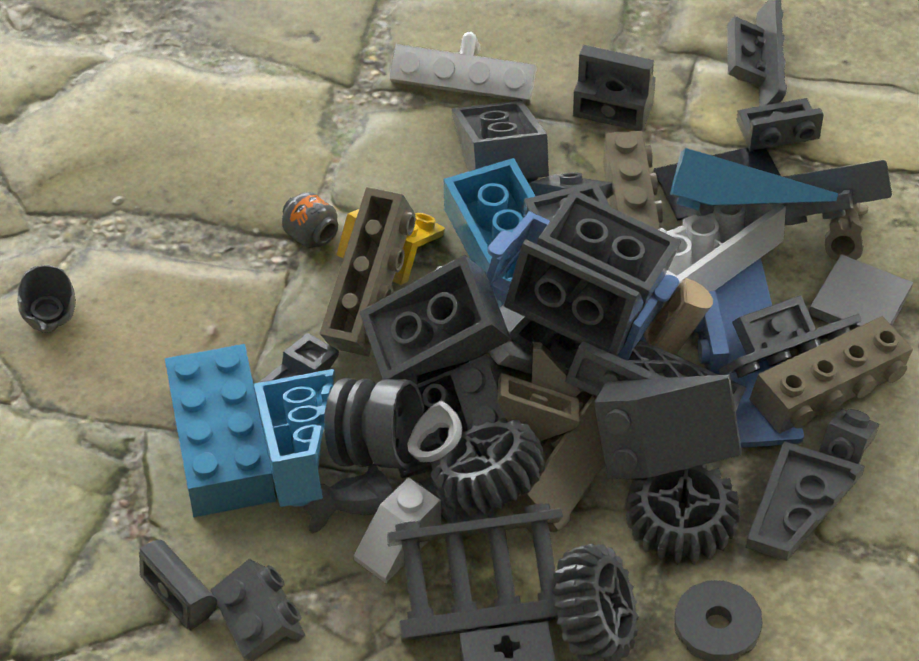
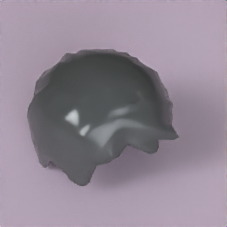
[17,265,76,333]

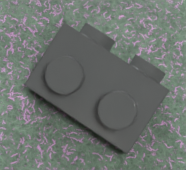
[736,98,824,151]
[210,559,305,661]

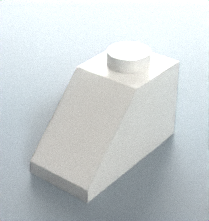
[354,477,441,583]

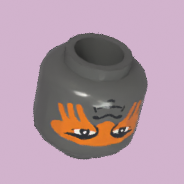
[282,192,338,248]

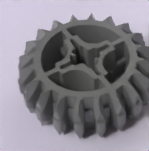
[430,418,545,516]
[625,464,740,565]
[552,544,639,661]

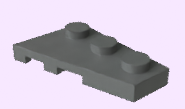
[746,441,864,561]

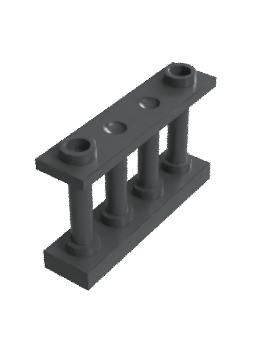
[387,503,563,642]

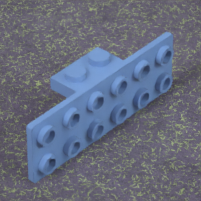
[693,258,804,448]

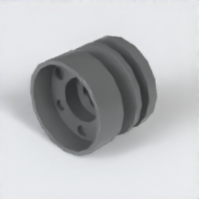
[324,378,424,469]

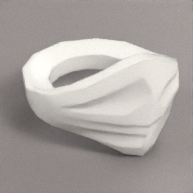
[407,401,462,462]

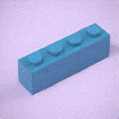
[254,369,335,507]

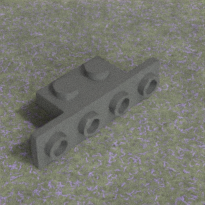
[727,0,787,106]
[782,160,892,225]
[718,295,862,378]

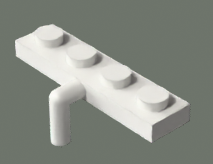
[389,32,537,103]

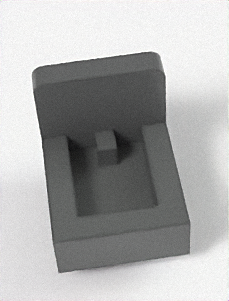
[819,409,880,464]

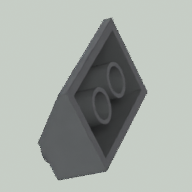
[537,190,681,313]
[504,239,644,356]

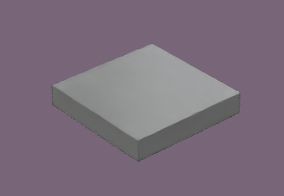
[809,254,913,331]

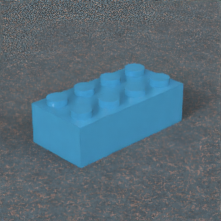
[443,158,535,308]
[165,344,276,518]

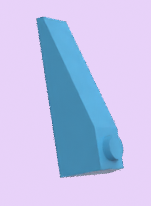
[670,148,839,211]

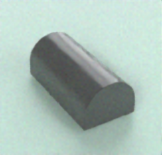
[139,540,217,631]

